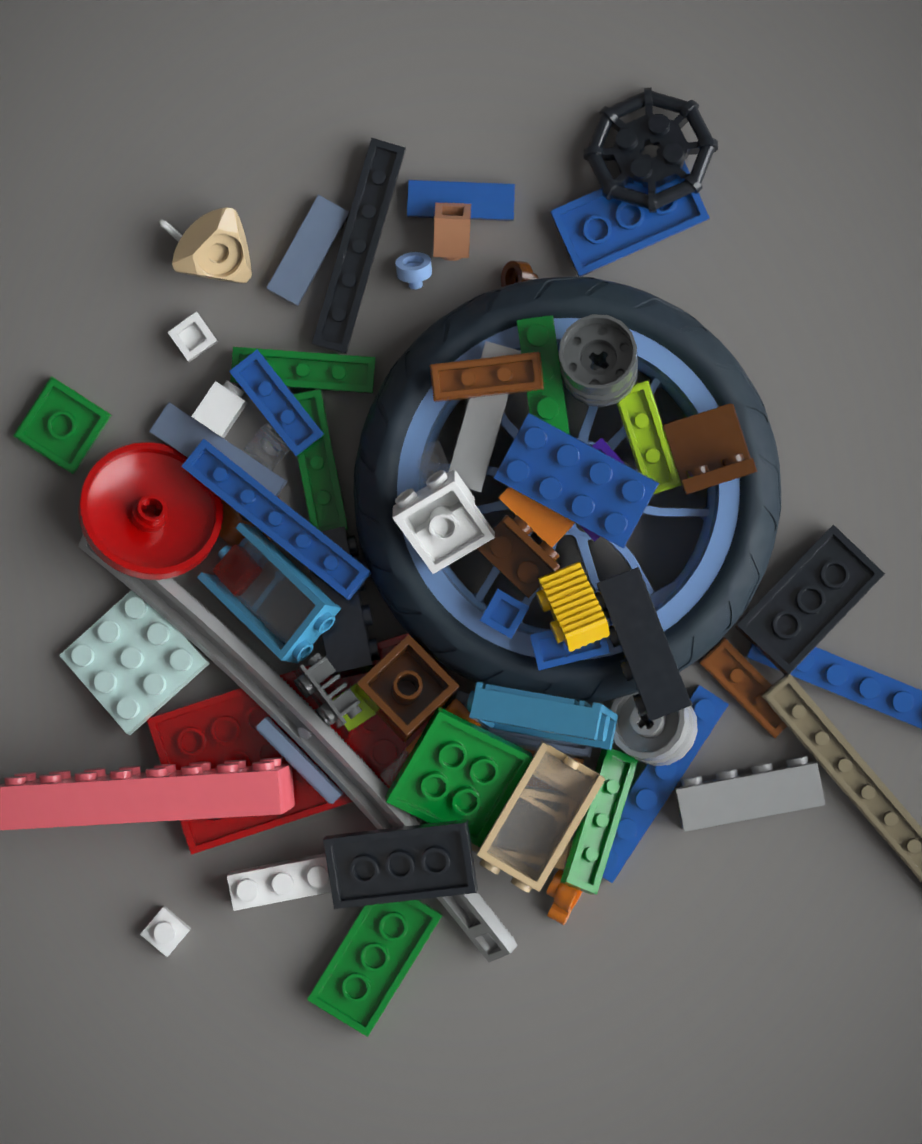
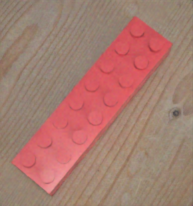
[0,758,295,831]

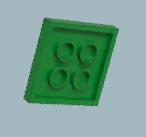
[385,707,533,847]

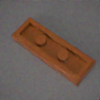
[430,352,544,402]
[699,638,787,738]

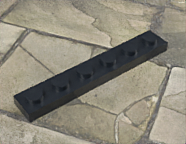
[312,138,406,354]

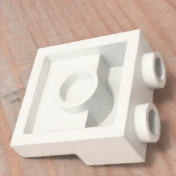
[392,469,495,574]

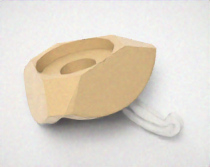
[159,207,252,283]

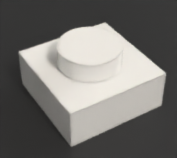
[168,311,218,362]
[140,906,191,957]

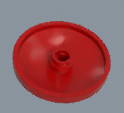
[78,442,223,580]

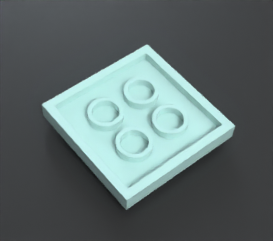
[59,590,210,735]

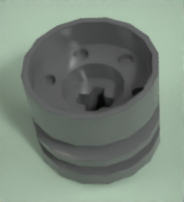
[559,314,638,407]

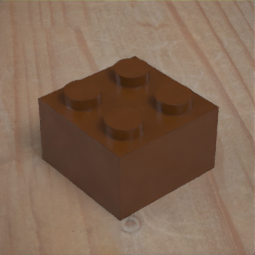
[355,635,459,743]

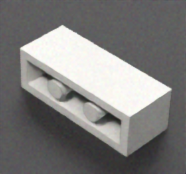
[227,853,331,911]

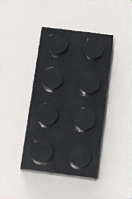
[735,525,885,677]
[323,819,478,909]

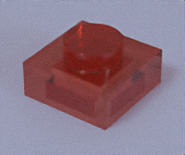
[212,544,263,596]

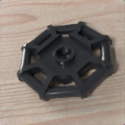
[583,87,718,213]

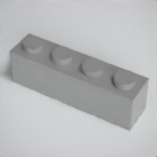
[674,756,825,832]

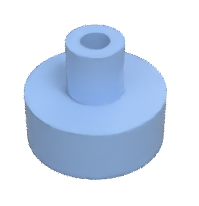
[395,252,432,289]

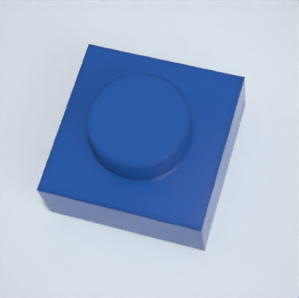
[479,589,529,639]

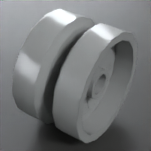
[611,692,698,766]

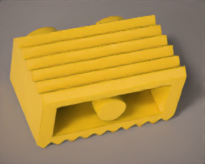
[535,562,610,652]

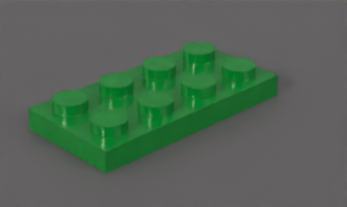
[307,900,443,1037]

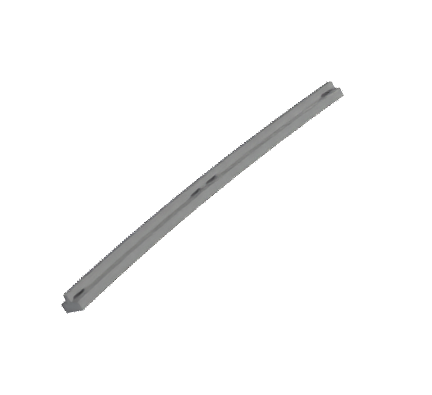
[78,535,518,963]

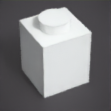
[191,380,247,438]

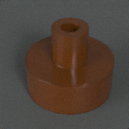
[501,261,538,287]

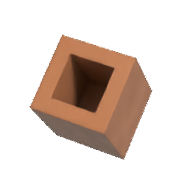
[433,202,471,261]

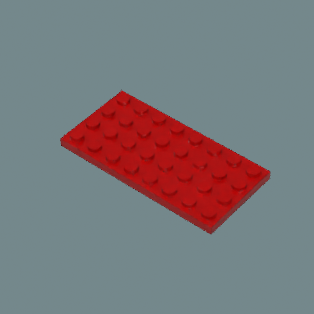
[147,633,445,855]

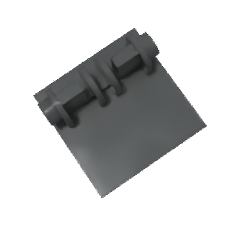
[294,653,362,730]

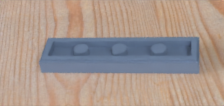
[149,402,287,496]

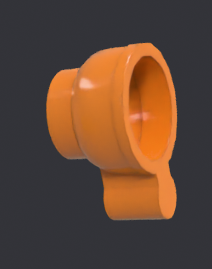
[546,869,583,925]

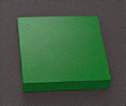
[13,376,112,475]

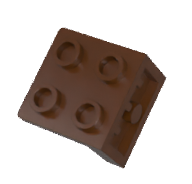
[664,403,758,495]
[477,515,561,598]

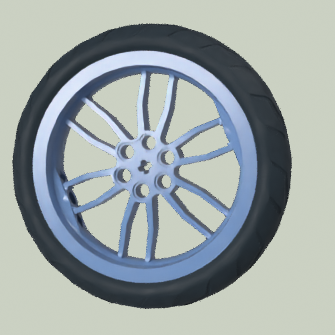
[354,277,781,703]

